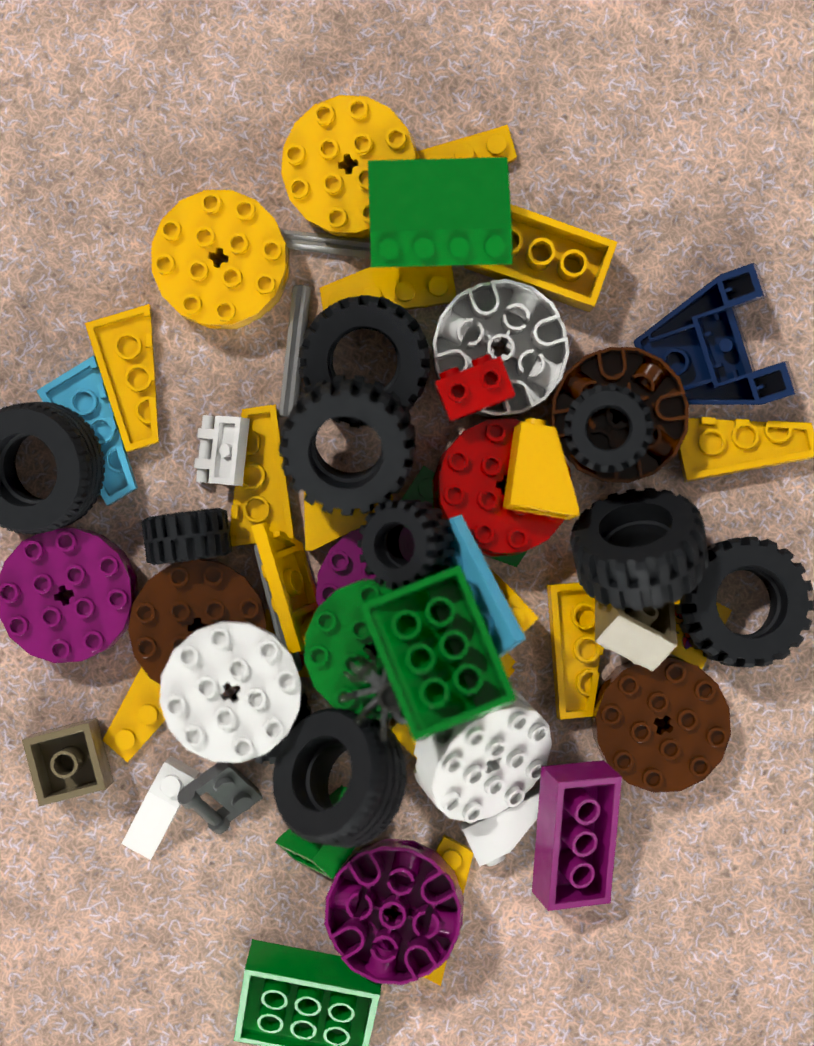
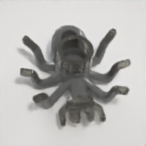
[340,648,407,741]

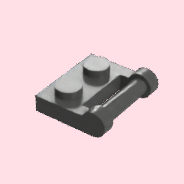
[177,762,263,834]

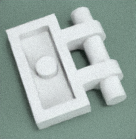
[194,415,250,487]

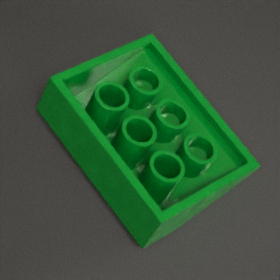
[368,157,512,268]
[359,565,517,742]
[233,939,382,1046]

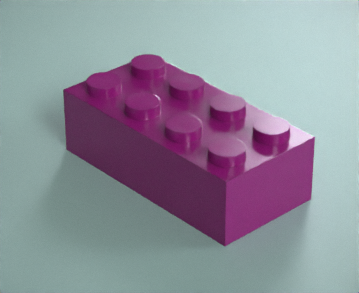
[532,760,622,911]

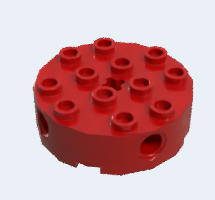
[432,418,571,557]

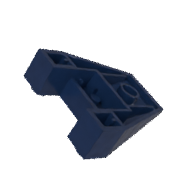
[633,263,798,405]

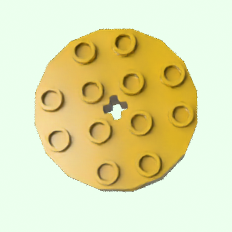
[281,95,420,238]
[151,190,289,329]

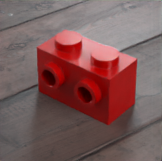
[434,354,516,423]

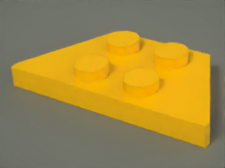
[251,522,318,654]

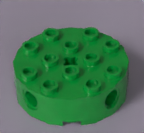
[304,578,399,719]

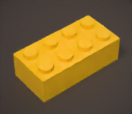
[464,204,618,313]

